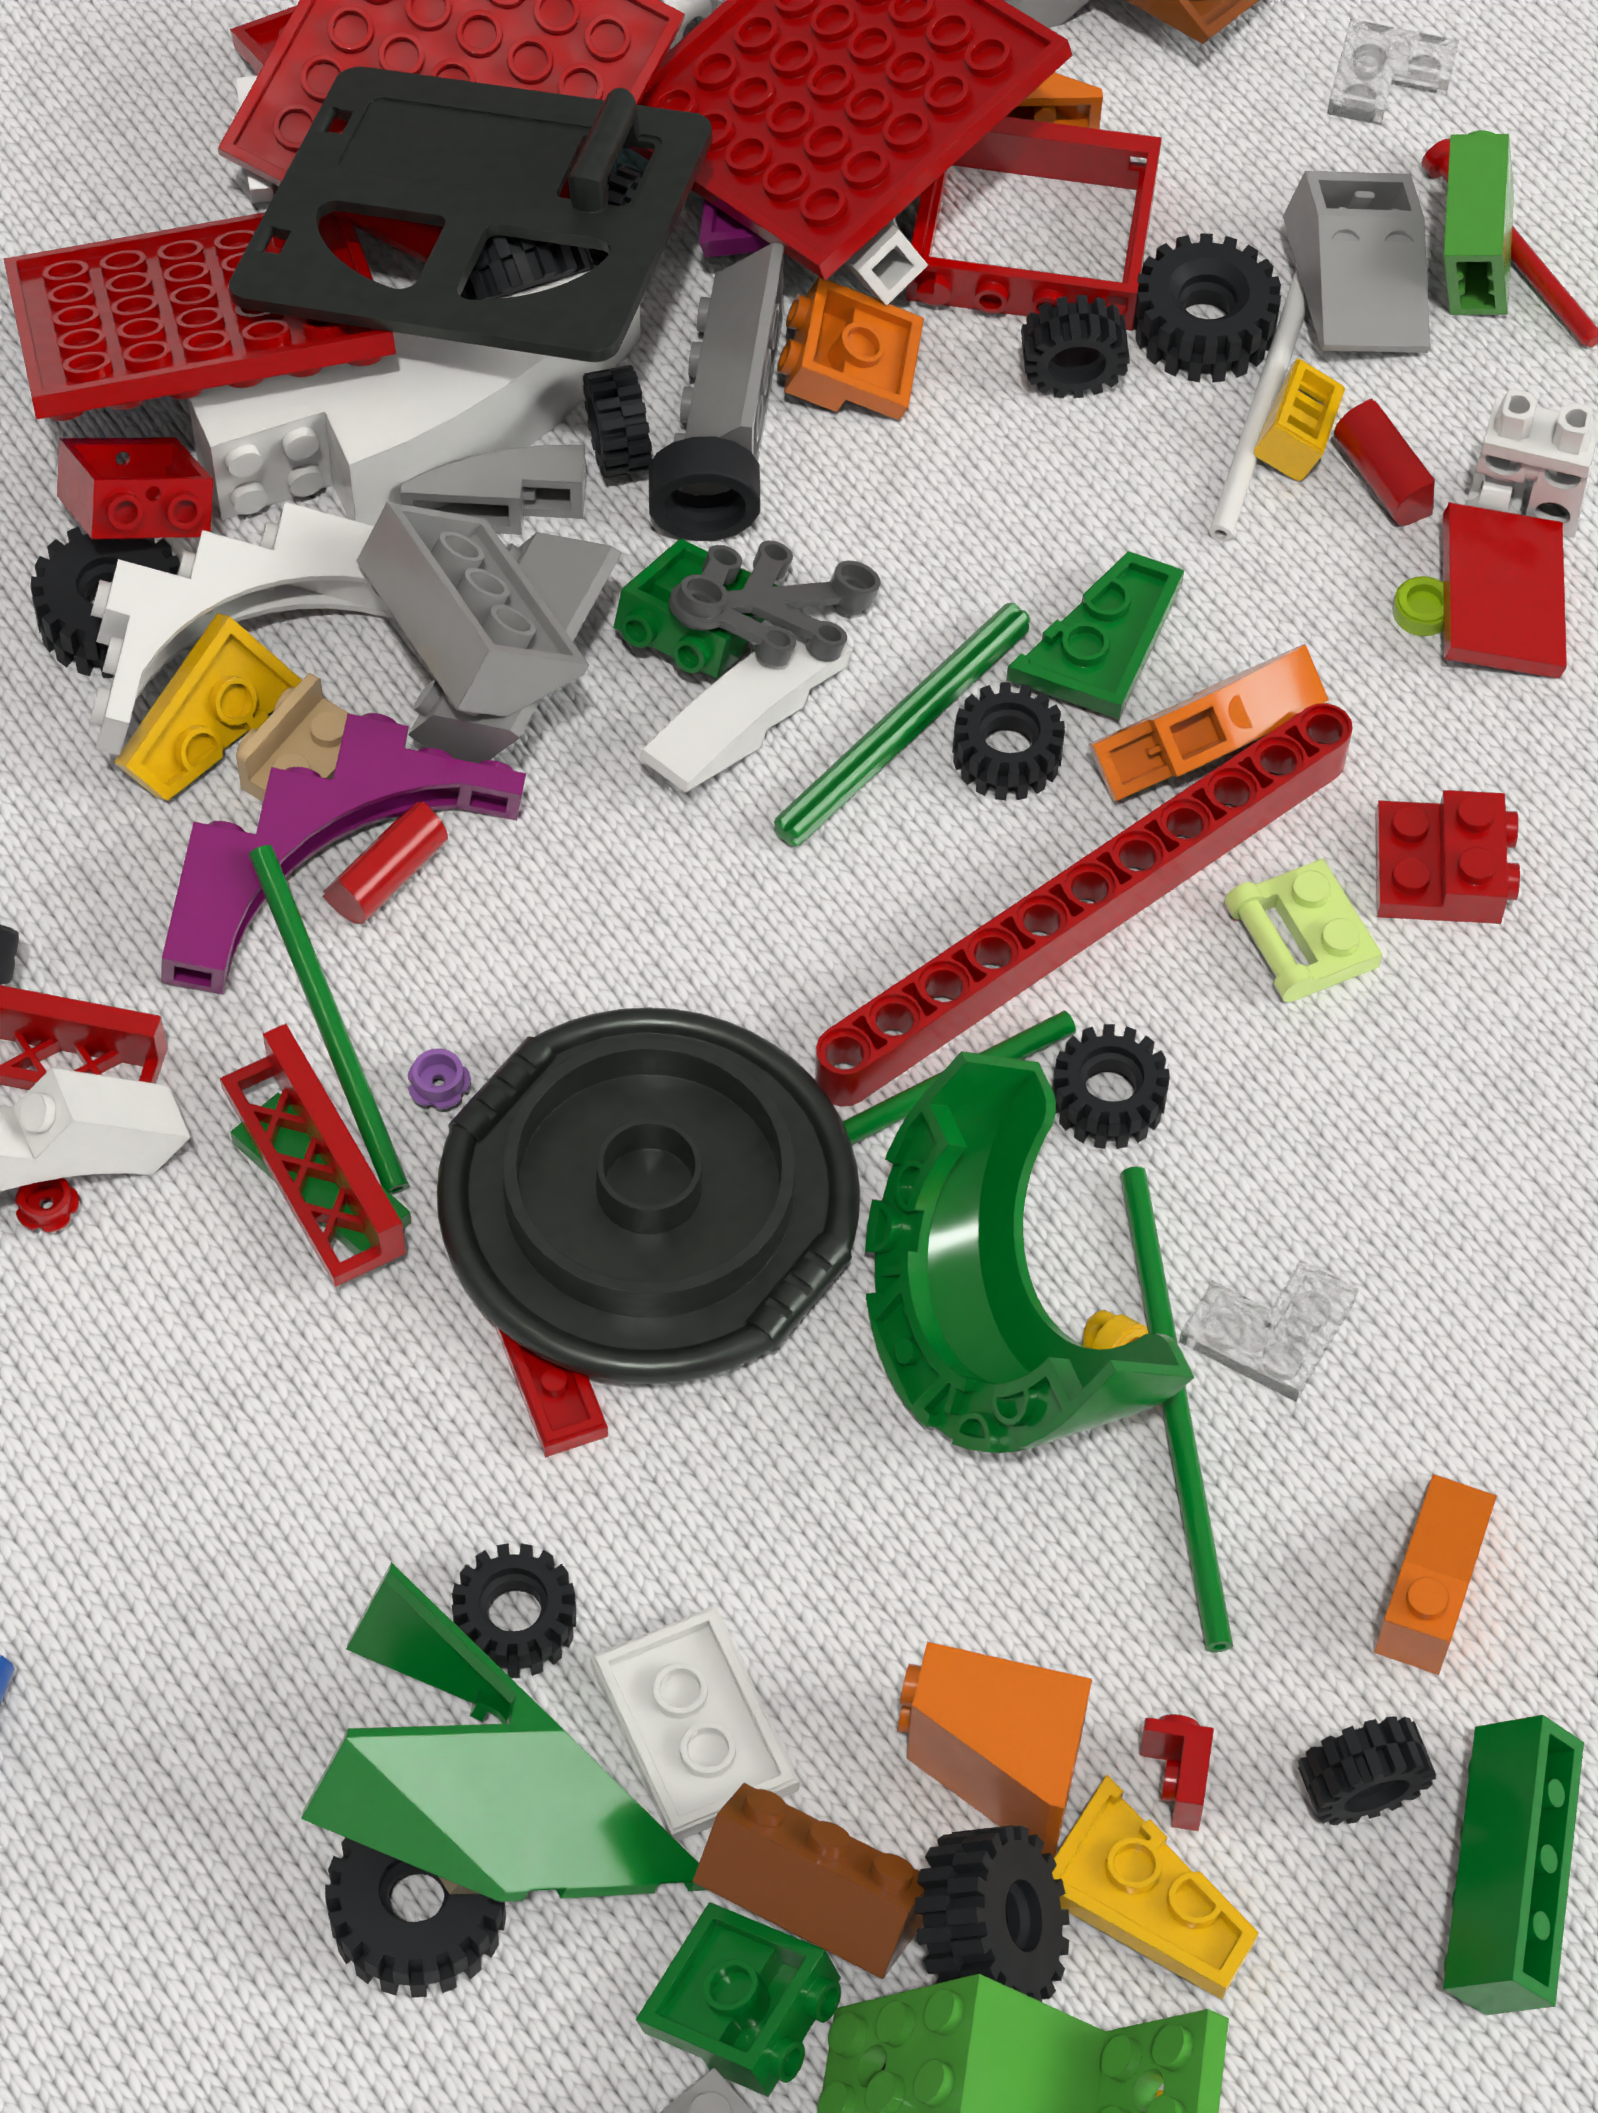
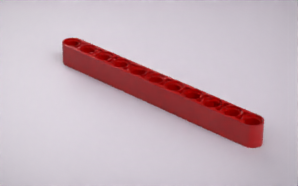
[815,703,1353,1107]

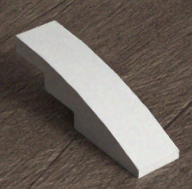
[639,629,853,792]

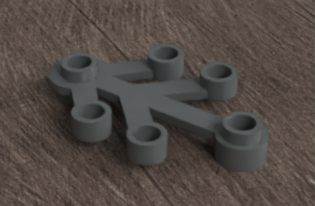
[668,540,881,667]

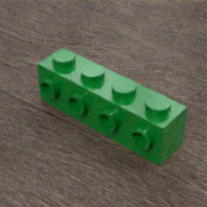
[1443,1715,1584,2015]

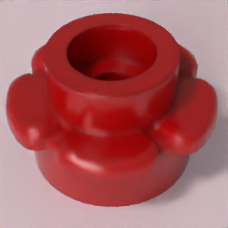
[15,1178,79,1233]

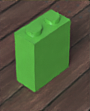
[1444,130,1514,315]

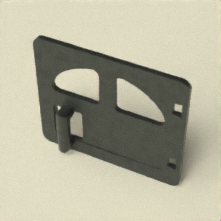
[229,66,713,362]

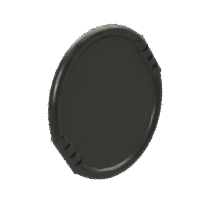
[436,1007,860,1384]

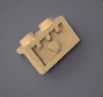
[236,673,350,802]

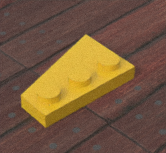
[114,613,302,801]
[1052,1774,1259,2000]

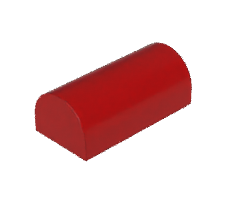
[1334,398,1435,526]
[322,801,448,924]

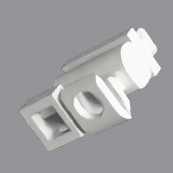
[1466,388,1598,538]

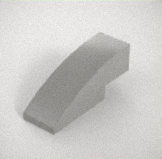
[401,445,586,535]

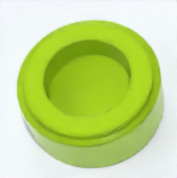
[1393,576,1444,636]

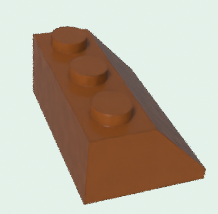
[692,1783,924,1979]

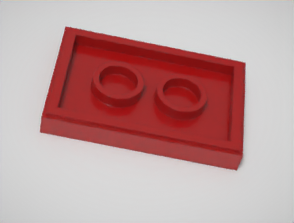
[1443,502,1567,679]

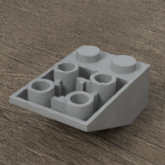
[1283,171,1430,353]

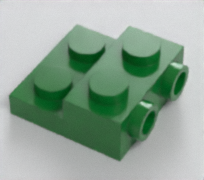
[613,538,778,679]
[635,1902,841,2098]

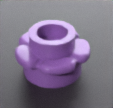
[408,1049,471,1110]

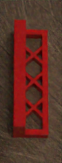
[0,985,168,1090]
[220,1023,406,1287]

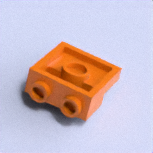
[777,277,924,420]

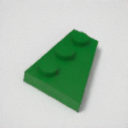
[1006,551,1184,720]

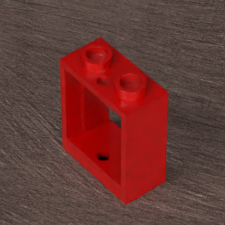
[57,437,213,539]

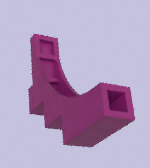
[161,713,526,995]

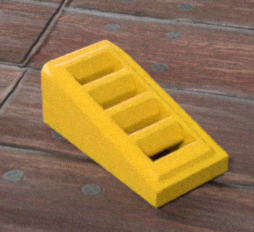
[1253,358,1345,481]

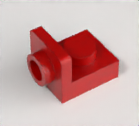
[1139,1714,1214,1832]

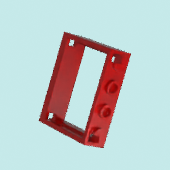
[906,117,1162,331]

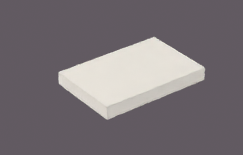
[590,1605,800,1841]

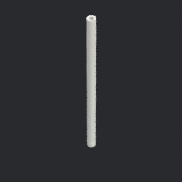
[1209,268,1308,542]

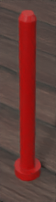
[1421,139,1598,347]

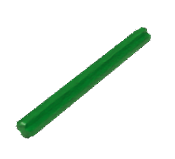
[774,602,1030,847]

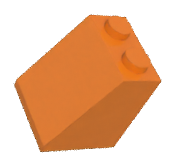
[897,1642,1092,1858]

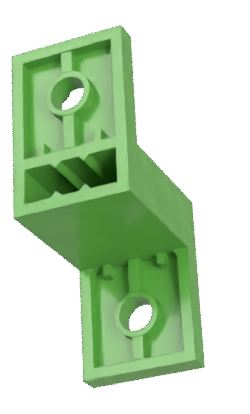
[817,1974,1229,2113]

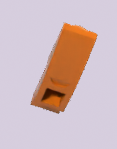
[1088,644,1329,801]

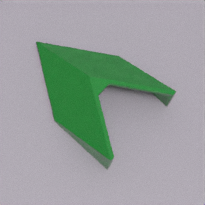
[301,1562,707,1902]

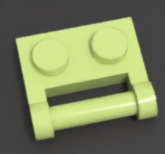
[1224,858,1382,1002]

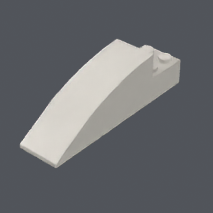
[188,271,640,526]

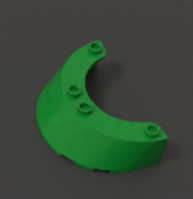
[865,1051,1195,1453]

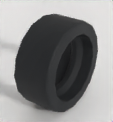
[648,436,760,541]

